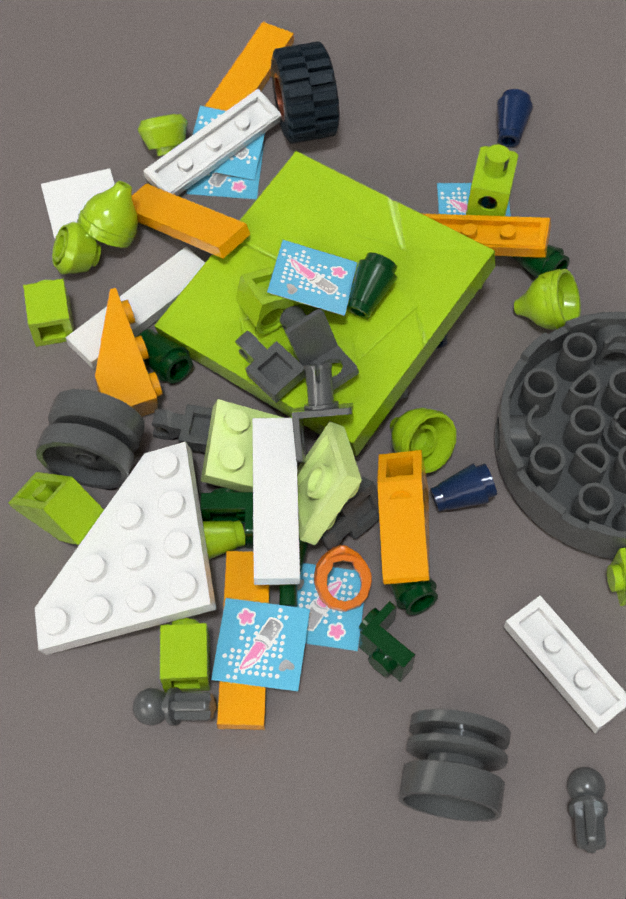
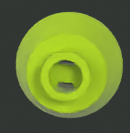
[137,114,188,156]
[52,222,101,275]

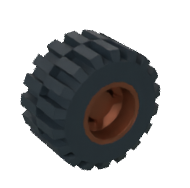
[271,41,340,144]

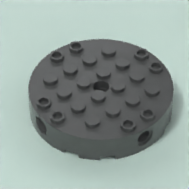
[494,312,626,559]

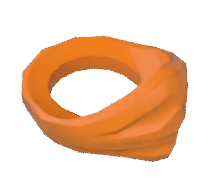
[314,545,372,612]

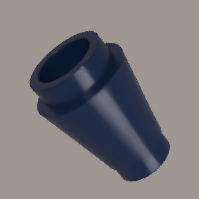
[497,89,533,147]
[430,463,497,512]

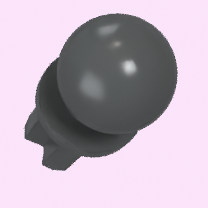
[133,688,216,726]
[567,767,608,853]

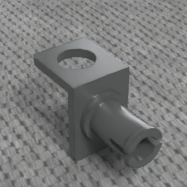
[280,306,359,390]
[292,362,354,462]

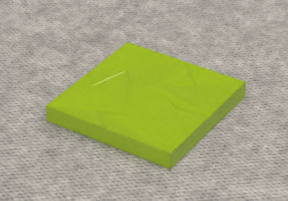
[154,151,495,456]

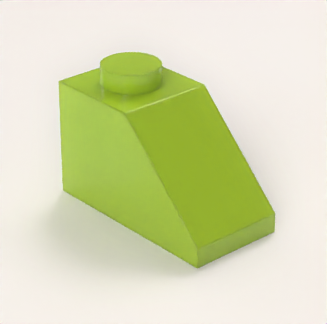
[8,472,104,545]

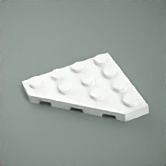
[35,442,216,655]

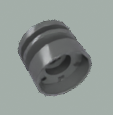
[398,709,511,822]

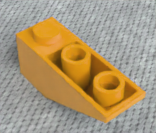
[95,288,163,417]
[377,450,430,585]

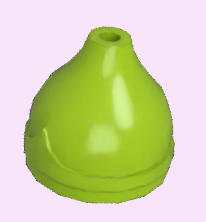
[77,181,138,248]
[514,269,581,330]
[390,407,456,473]

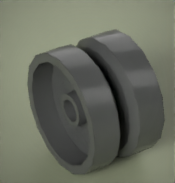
[36,389,145,489]

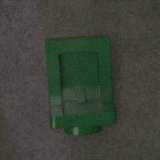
[201,488,254,548]
[359,601,415,682]

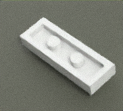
[504,596,626,734]

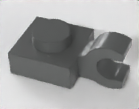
[235,330,306,403]
[152,404,213,453]
[321,476,379,550]

